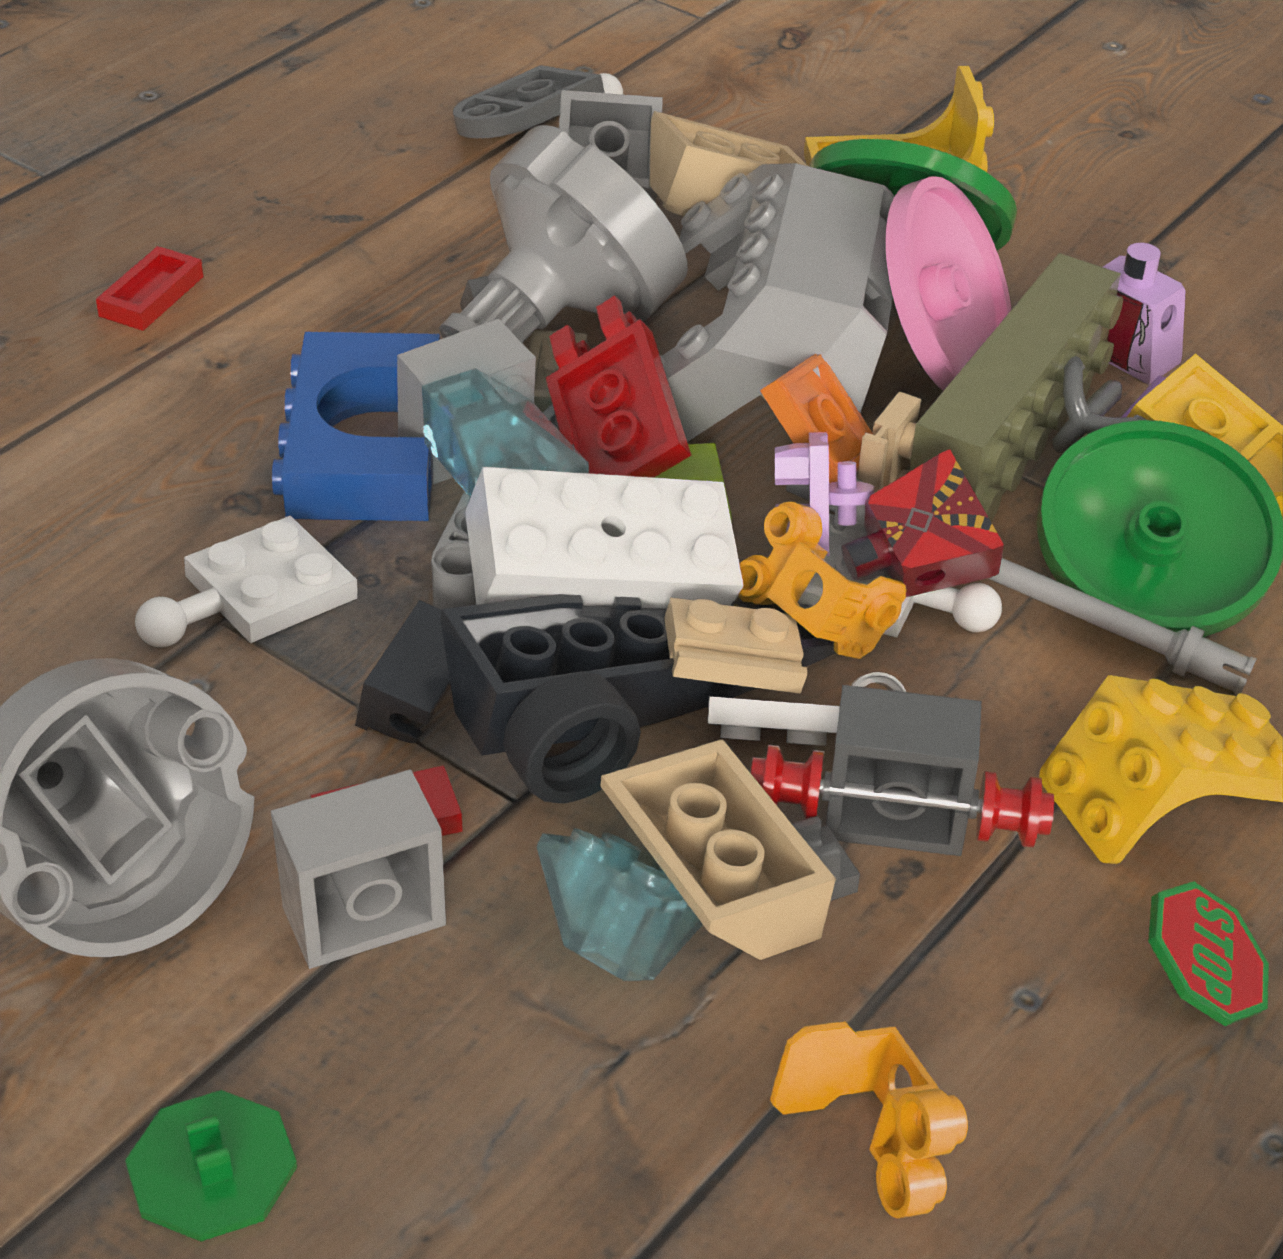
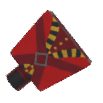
[841,449,1004,597]

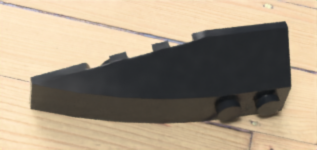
[440,594,836,756]

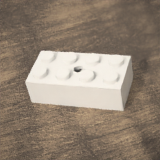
[465,467,744,609]

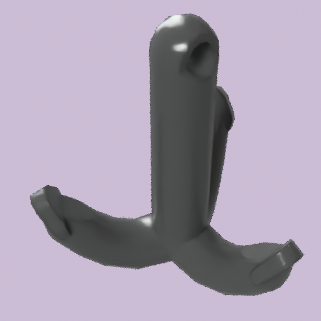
[1052,356,1147,453]

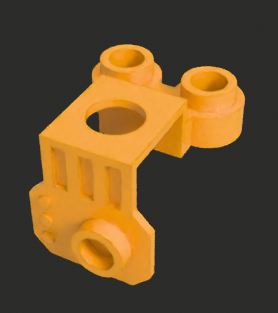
[738,502,906,659]
[770,1021,968,1219]

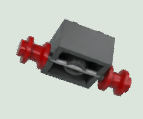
[751,685,1054,856]

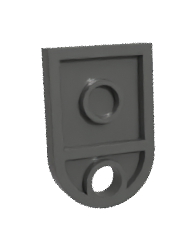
[453,65,605,138]

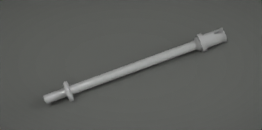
[786,478,1257,695]

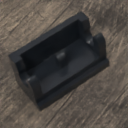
[355,600,450,743]

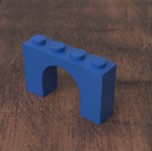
[272,332,440,521]

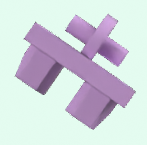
[775,432,874,556]

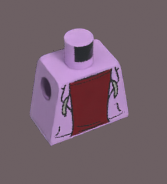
[1103,243,1186,385]

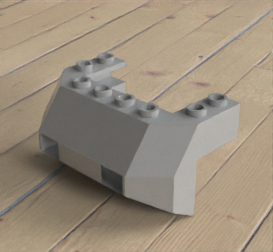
[659,163,895,442]

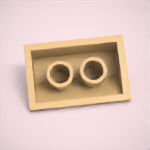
[650,111,808,216]
[600,739,836,960]

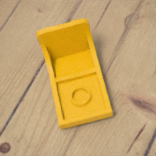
[804,66,994,172]
[1127,354,1283,517]
[1039,675,1283,864]

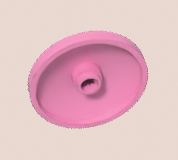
[886,176,1012,391]

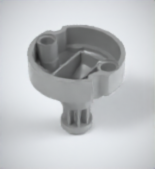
[439,125,688,343]
[0,658,254,957]

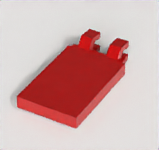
[546,295,692,478]

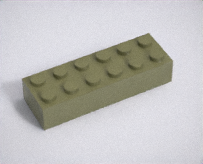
[909,253,1123,521]

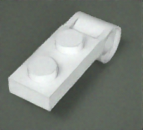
[708,672,906,745]

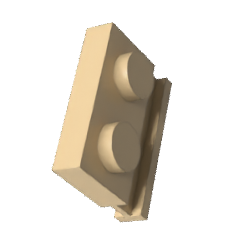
[857,392,921,493]
[664,597,808,694]

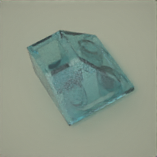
[422,368,589,498]
[536,828,703,981]

